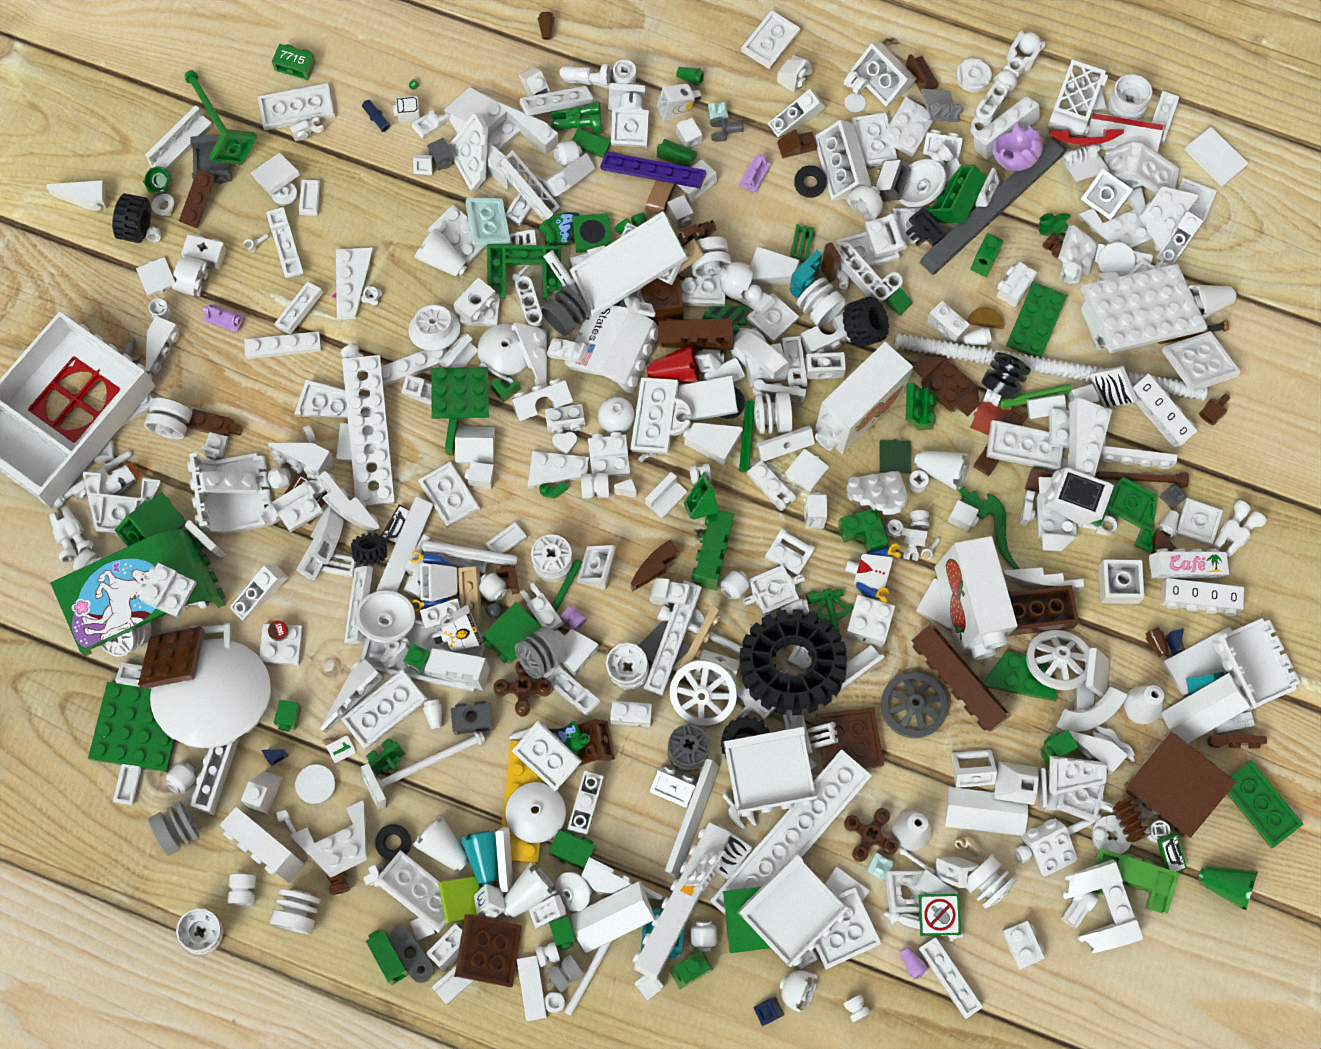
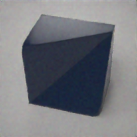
[1165,628,1185,655]

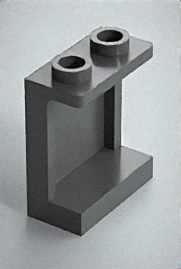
[190,134,232,184]

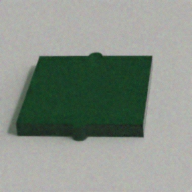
[879,439,911,473]

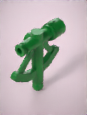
[806,588,853,631]

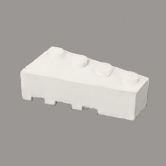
[1068,397,1112,477]

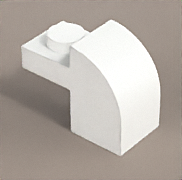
[649,578,691,607]

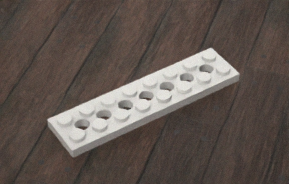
[342,355,395,507]

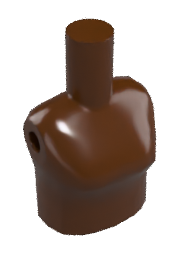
[1199,394,1230,425]

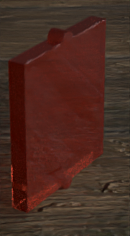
[970,401,1009,435]

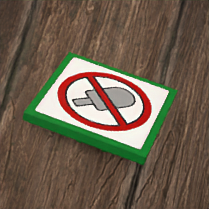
[918,893,961,936]

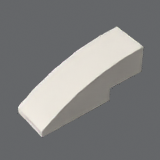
[734,332,788,379]

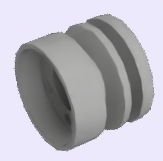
[515,626,567,679]
[148,801,200,856]

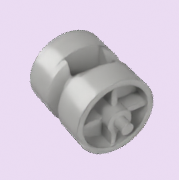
[546,953,584,992]

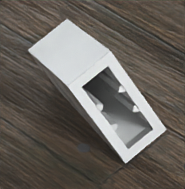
[750,247,799,286]
[683,423,743,466]
[241,771,283,815]

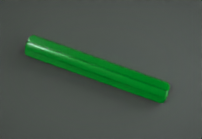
[739,401,755,473]

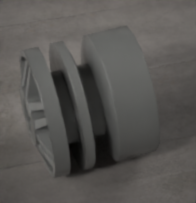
[540,286,590,336]
[667,724,710,772]

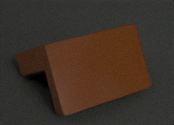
[906,54,938,92]

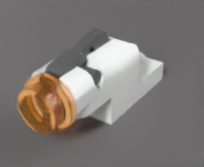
[71,462,142,501]

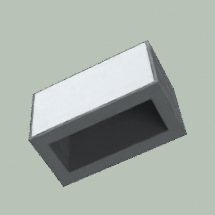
[875,159,911,201]

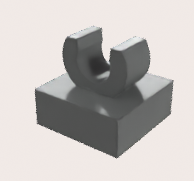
[1159,483,1187,510]

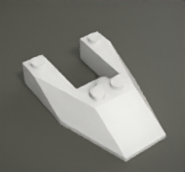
[444,87,559,190]

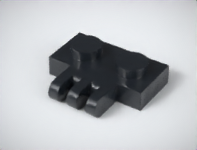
[905,208,947,247]

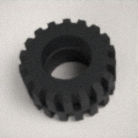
[112,193,151,243]
[842,296,889,347]
[721,716,769,760]

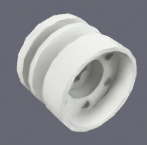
[1108,74,1152,120]
[797,277,847,327]
[754,392,792,434]
[531,534,573,582]
[101,622,151,657]
[606,643,650,691]
[966,855,1016,909]
[269,889,321,935]
[176,908,224,955]

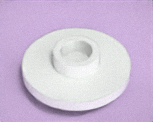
[271,182,297,206]

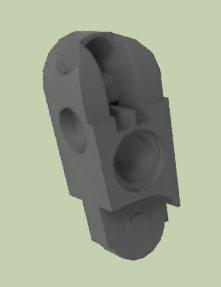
[390,927,435,983]

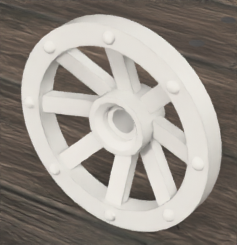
[1026,630,1089,690]
[670,659,737,726]

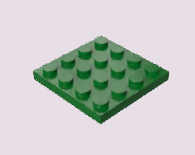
[88,682,176,773]

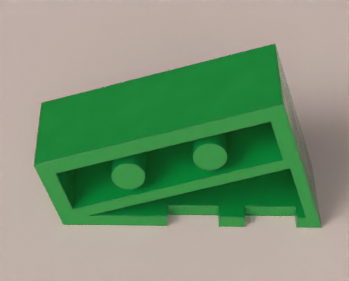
[926,165,987,223]

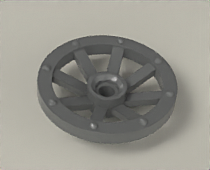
[881,672,948,739]

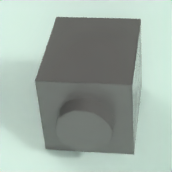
[427,138,454,171]

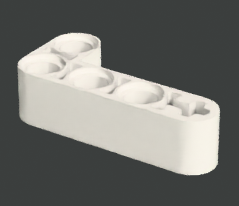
[836,242,903,303]

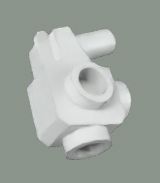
[370,637,411,669]

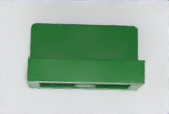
[657,139,697,167]

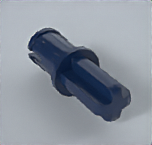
[362,100,391,132]

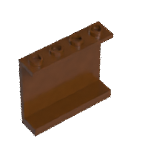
[1124,729,1236,838]

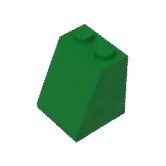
[115,492,186,546]

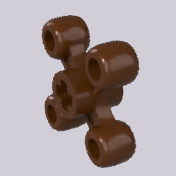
[493,661,553,717]
[844,808,899,862]

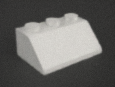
[850,42,917,107]

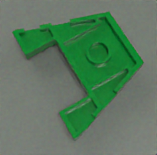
[1091,477,1157,553]

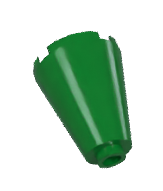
[1198,865,1258,910]

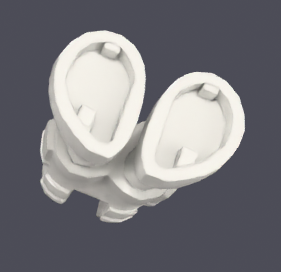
[560,63,613,88]
[1214,500,1267,557]
[49,506,95,563]

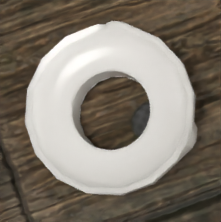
[151,194,175,216]

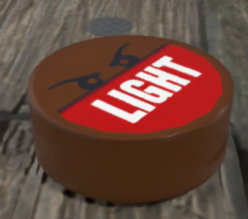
[268,621,289,641]

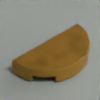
[967,307,1004,329]

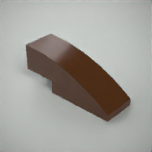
[631,539,679,592]

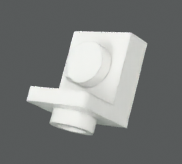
[201,432,229,460]

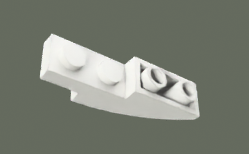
[316,471,380,531]
[296,505,344,581]

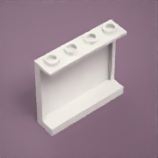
[723,727,818,817]
[737,854,849,967]

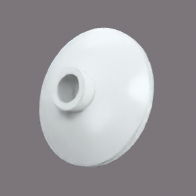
[555,872,590,912]

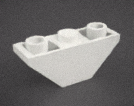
[568,771,604,835]

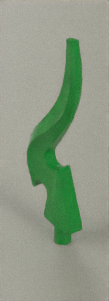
[958,486,1020,570]

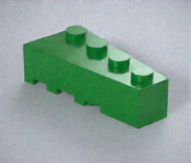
[691,510,734,591]

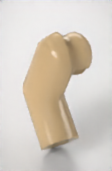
[954,836,983,857]

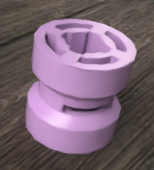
[560,605,587,631]

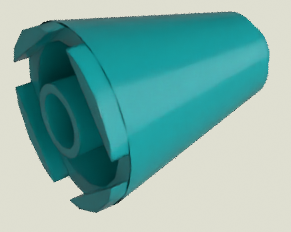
[460,829,499,886]

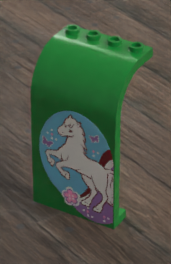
[50,529,226,656]

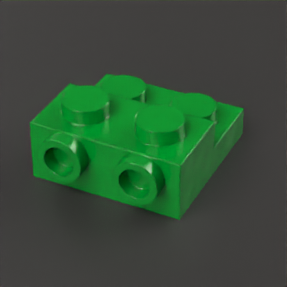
[905,383,936,431]

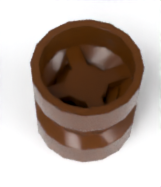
[1042,233,1063,258]
[326,870,350,895]

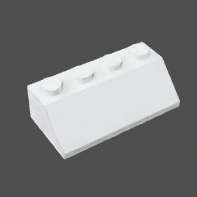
[814,120,872,201]

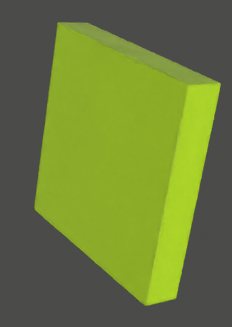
[438,877,481,923]

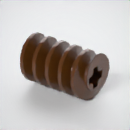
[1112,796,1151,842]

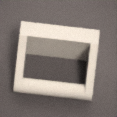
[951,749,997,788]

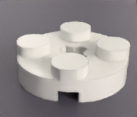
[1091,815,1132,854]

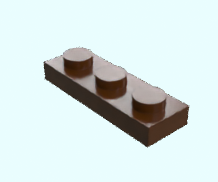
[179,170,216,228]

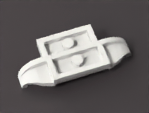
[258,480,326,533]

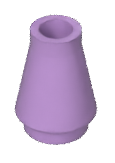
[900,947,928,979]

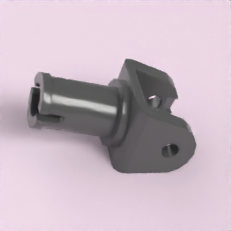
[710,117,744,142]

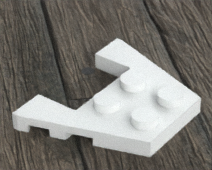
[1078,187,1153,249]
[83,472,160,534]
[291,800,368,878]

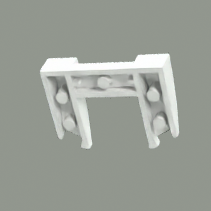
[1062,859,1143,953]

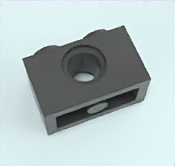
[451,701,494,735]

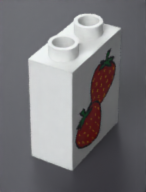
[815,342,913,455]
[934,536,1018,660]

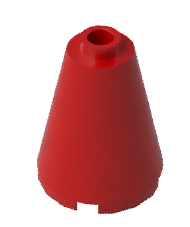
[646,346,699,383]

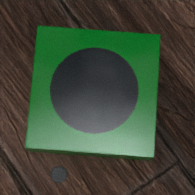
[572,213,612,253]

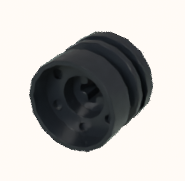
[981,352,1031,399]

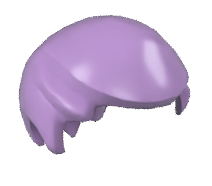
[992,123,1043,171]

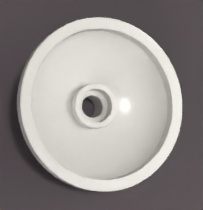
[898,159,946,207]
[478,324,528,377]
[355,591,415,643]
[506,782,566,843]

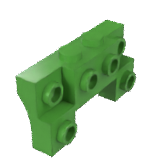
[1093,848,1179,914]

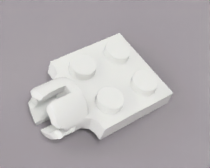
[611,93,649,147]
[1058,225,1098,285]

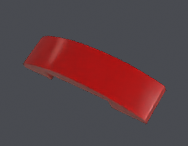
[1049,129,1124,145]

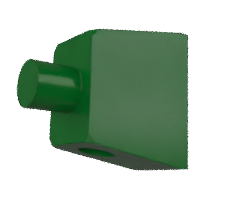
[970,233,1004,277]
[670,951,713,989]

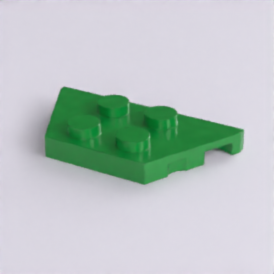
[983,651,1057,702]

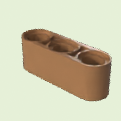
[645,181,676,214]

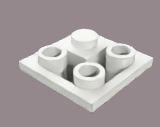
[994,761,1039,805]

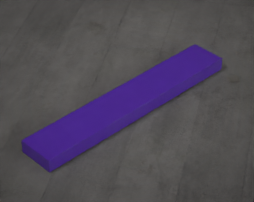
[600,152,707,189]

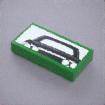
[1157,832,1187,872]

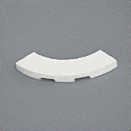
[1056,686,1128,732]

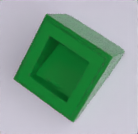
[887,287,913,316]

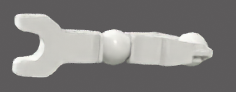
[970,30,1045,135]

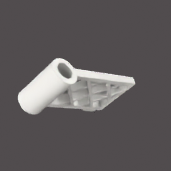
[1047,60,1108,137]

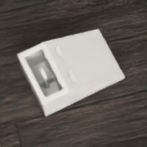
[268,443,335,480]

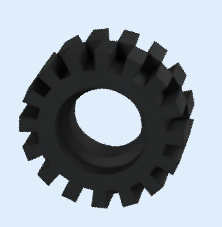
[351,533,387,566]

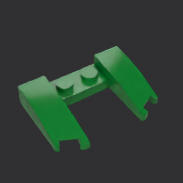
[487,244,561,299]

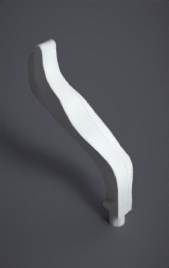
[1092,726,1135,762]

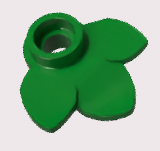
[1039,213,1071,236]

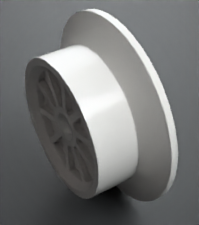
[408,305,461,351]

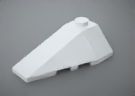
[320,659,383,733]
[582,857,663,903]

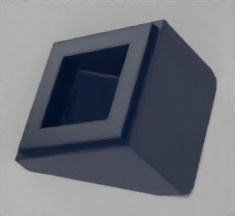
[261,749,289,766]
[753,997,784,1026]

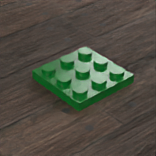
[431,367,489,419]

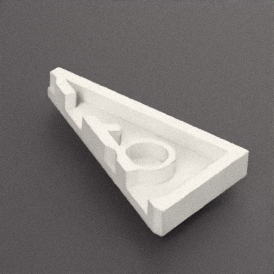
[511,323,547,387]

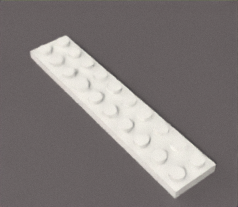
[710,749,872,915]

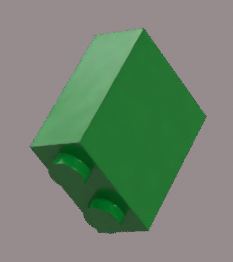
[481,602,542,664]

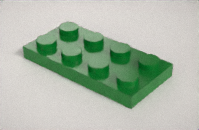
[1006,282,1067,359]
[1227,760,1303,849]

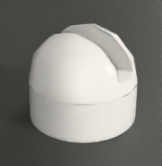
[146,226,161,242]

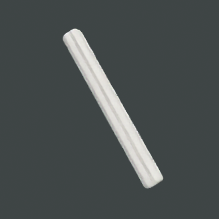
[422,540,518,566]

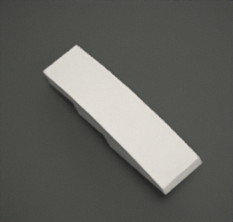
[1003,567,1084,592]

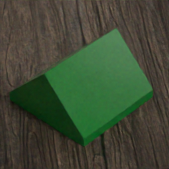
[683,472,719,520]

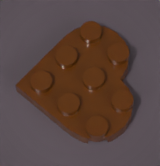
[678,220,717,247]

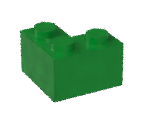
[838,509,889,552]

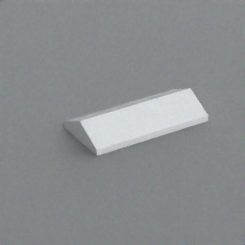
[1161,673,1251,743]
[945,787,1028,836]
[571,881,656,953]

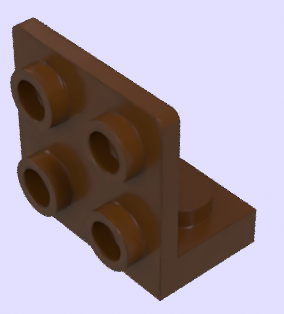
[578,719,615,766]

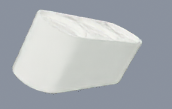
[516,276,543,328]

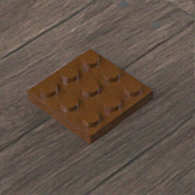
[138,626,205,689]
[815,707,884,769]
[454,914,522,988]

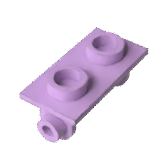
[739,154,771,193]
[203,304,245,332]

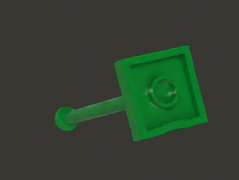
[185,70,257,165]

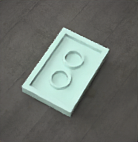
[465,198,510,246]

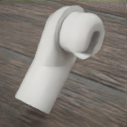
[836,265,849,290]

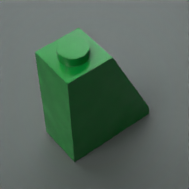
[366,930,409,985]

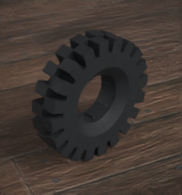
[739,609,847,716]

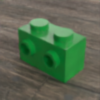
[1040,730,1079,764]

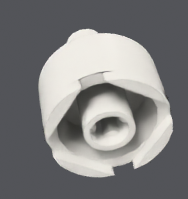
[172,254,209,297]

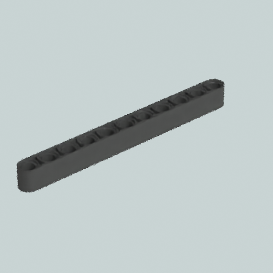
[919,137,1067,275]

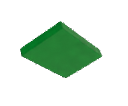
[722,886,770,953]

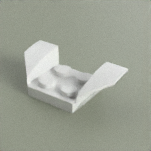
[1035,477,1077,552]

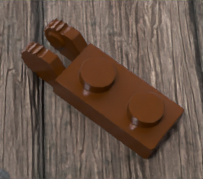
[1207,734,1267,749]

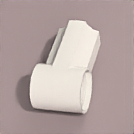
[1061,892,1099,929]

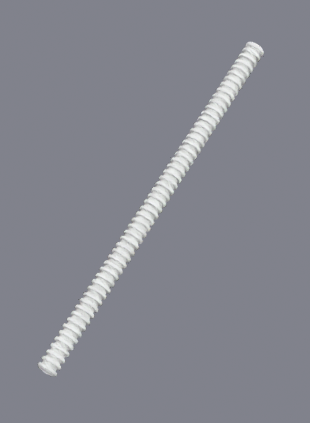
[894,333,1208,401]

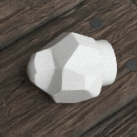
[267,467,291,489]

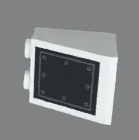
[1044,468,1114,525]

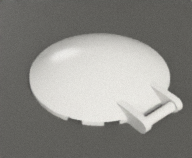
[150,622,271,748]

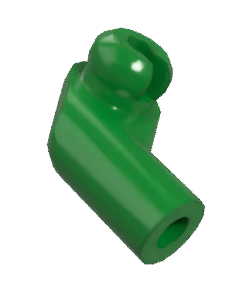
[539,482,568,498]

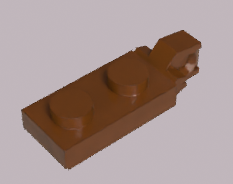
[187,409,242,436]

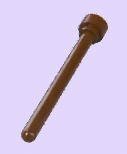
[1096,471,1189,488]

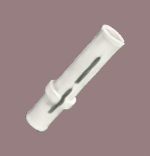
[543,250,583,298]

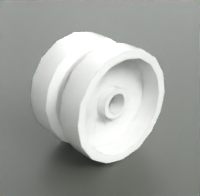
[691,236,732,278]
[143,398,193,440]

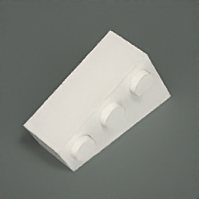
[425,648,490,691]

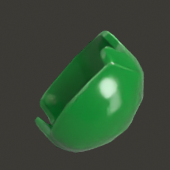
[143,166,172,195]

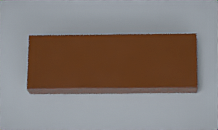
[820,242,841,283]

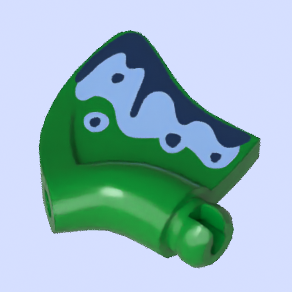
[539,212,580,246]
[549,721,590,756]

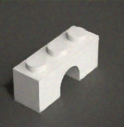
[800,314,851,354]
[511,378,573,421]

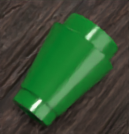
[676,67,704,86]

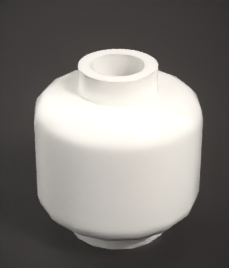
[554,141,582,166]
[721,571,749,600]
[479,573,507,602]
[166,763,196,794]
[691,920,718,952]

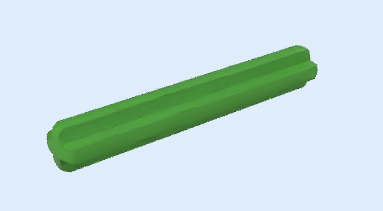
[999,384,1072,409]

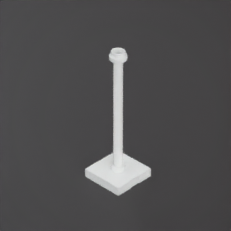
[361,731,485,811]

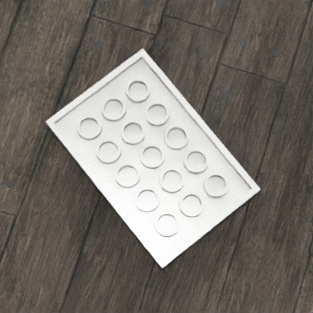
[1080,264,1208,353]

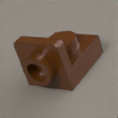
[496,565,520,595]

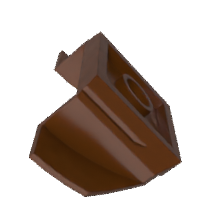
[643,274,684,326]
[913,356,980,417]

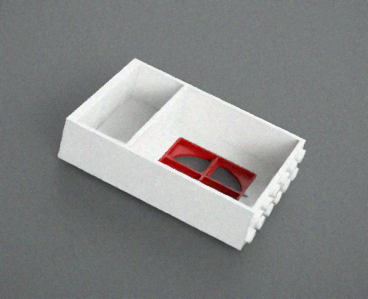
[0,312,155,509]

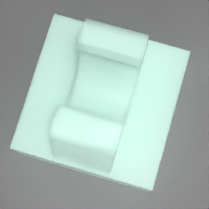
[708,102,728,122]
[866,853,894,881]

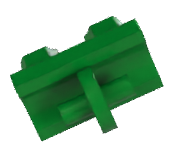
[366,738,405,776]

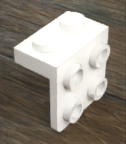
[1021,818,1077,876]

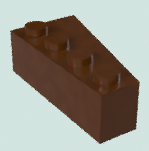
[657,319,735,350]

